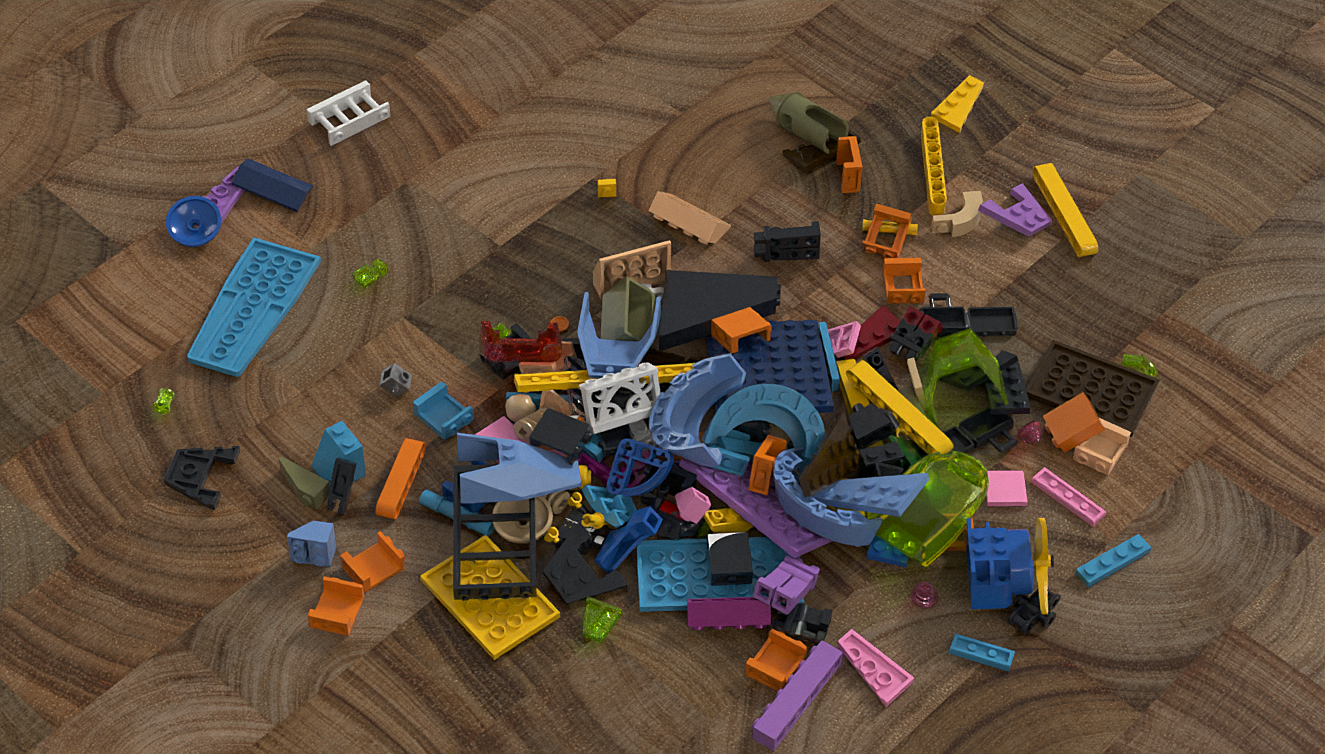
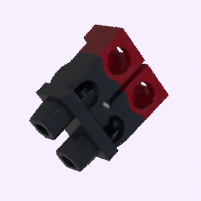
[889,306,943,362]

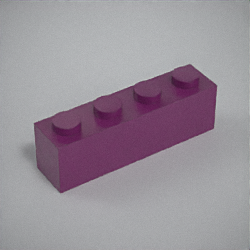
[687,596,771,630]

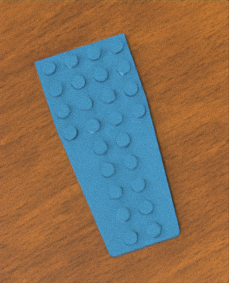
[187,237,321,377]

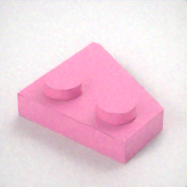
[828,321,861,358]

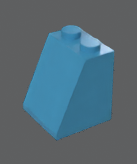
[311,421,366,485]

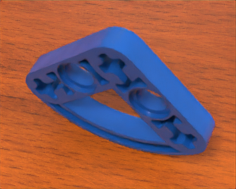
[607,438,674,497]

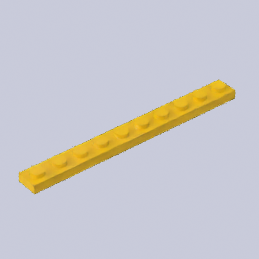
[514,363,695,393]

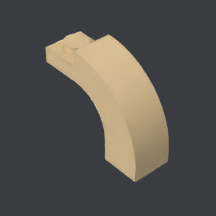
[931,191,983,237]

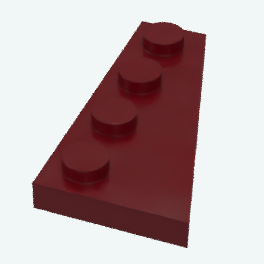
[839,305,900,360]

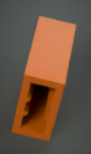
[1043,392,1105,453]

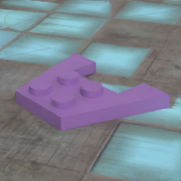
[978,184,1052,237]

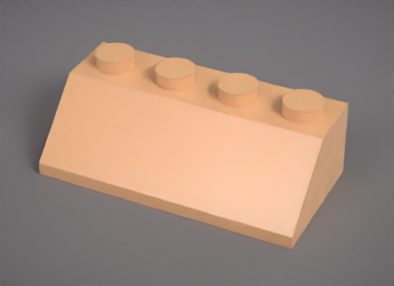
[649,191,731,245]

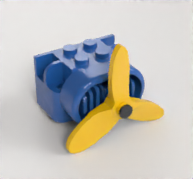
[966,518,1054,615]

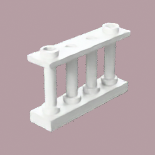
[307,81,390,146]

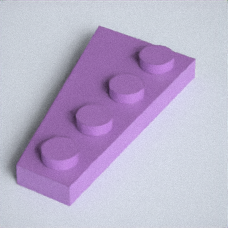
[203,167,245,224]

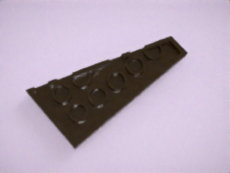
[799,412,859,497]

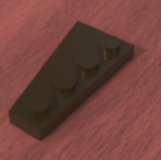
[783,129,861,172]

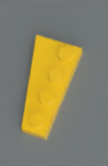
[931,75,984,133]

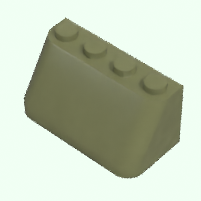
[601,276,655,347]

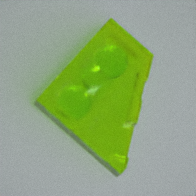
[583,596,623,643]

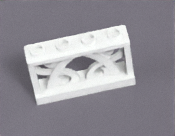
[579,363,661,434]

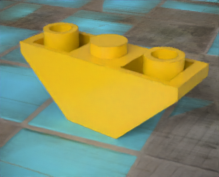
[703,508,754,534]

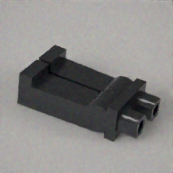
[753,221,821,262]

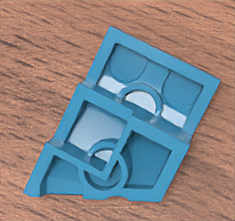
[581,485,637,528]

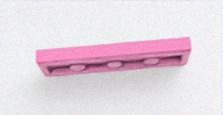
[1031,467,1106,527]

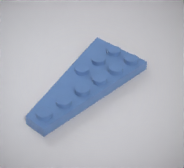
[811,473,930,517]

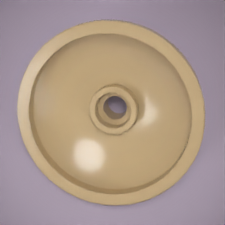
[493,496,553,543]

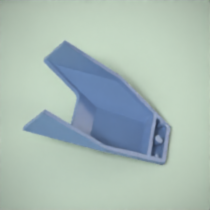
[577,292,661,378]
[457,433,581,503]

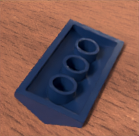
[232,158,313,212]

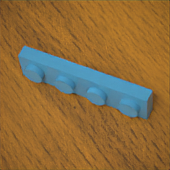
[1075,534,1151,587]

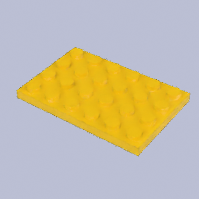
[420,535,560,660]

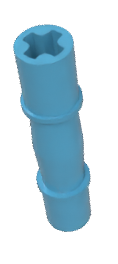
[419,489,494,536]

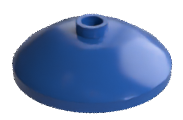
[166,196,222,247]

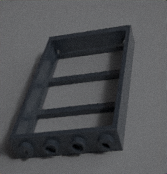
[453,464,537,601]

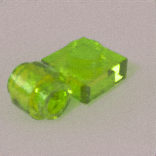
[352,259,389,288]

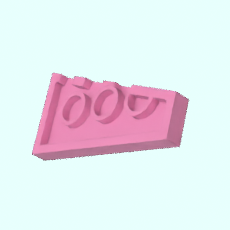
[837,629,914,707]

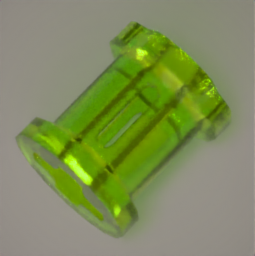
[153,388,175,414]

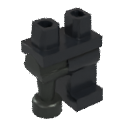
[772,604,833,646]

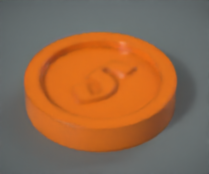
[550,316,569,333]

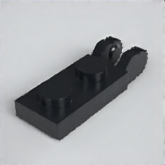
[327,457,357,515]

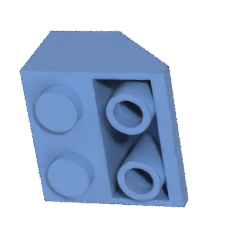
[287,520,336,567]

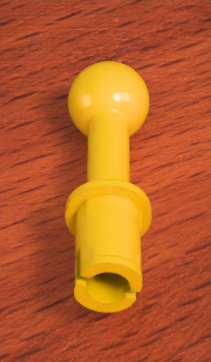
[581,513,619,529]

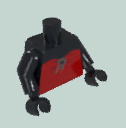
[651,484,713,540]

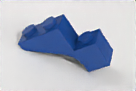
[595,506,663,574]

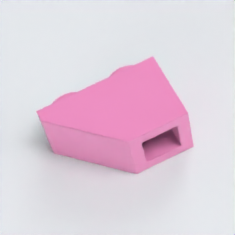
[675,487,711,524]

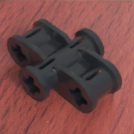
[1008,589,1061,635]

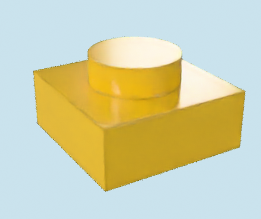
[598,179,616,198]

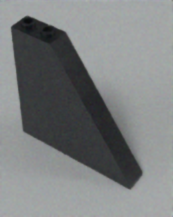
[659,270,781,351]

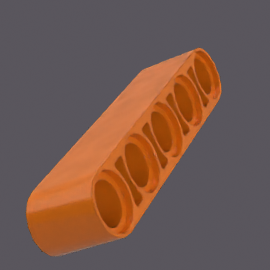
[375,438,426,520]

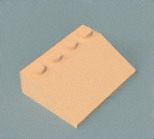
[593,240,671,299]

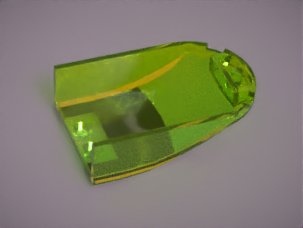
[864,451,989,568]

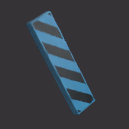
[818,322,840,392]

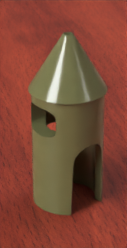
[768,92,849,154]

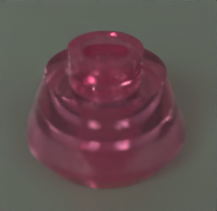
[1017,420,1043,445]
[910,581,938,608]

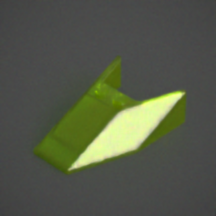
[925,328,1008,427]

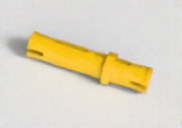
[862,219,918,236]

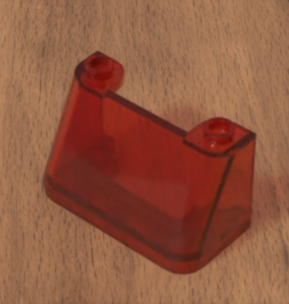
[479,321,562,363]

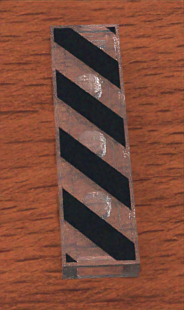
[563,356,586,421]

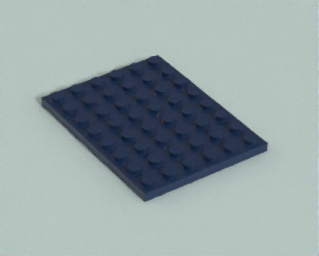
[706,319,834,414]

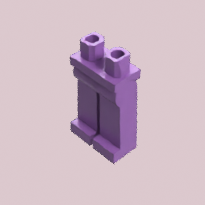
[753,556,820,615]

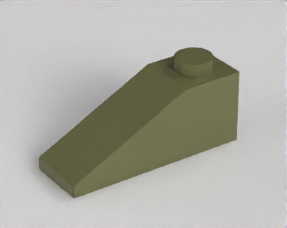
[279,456,330,509]

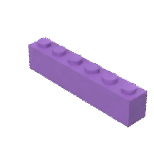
[752,640,843,751]

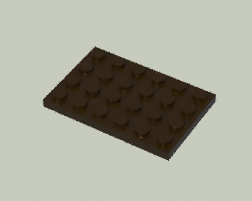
[1026,340,1160,437]

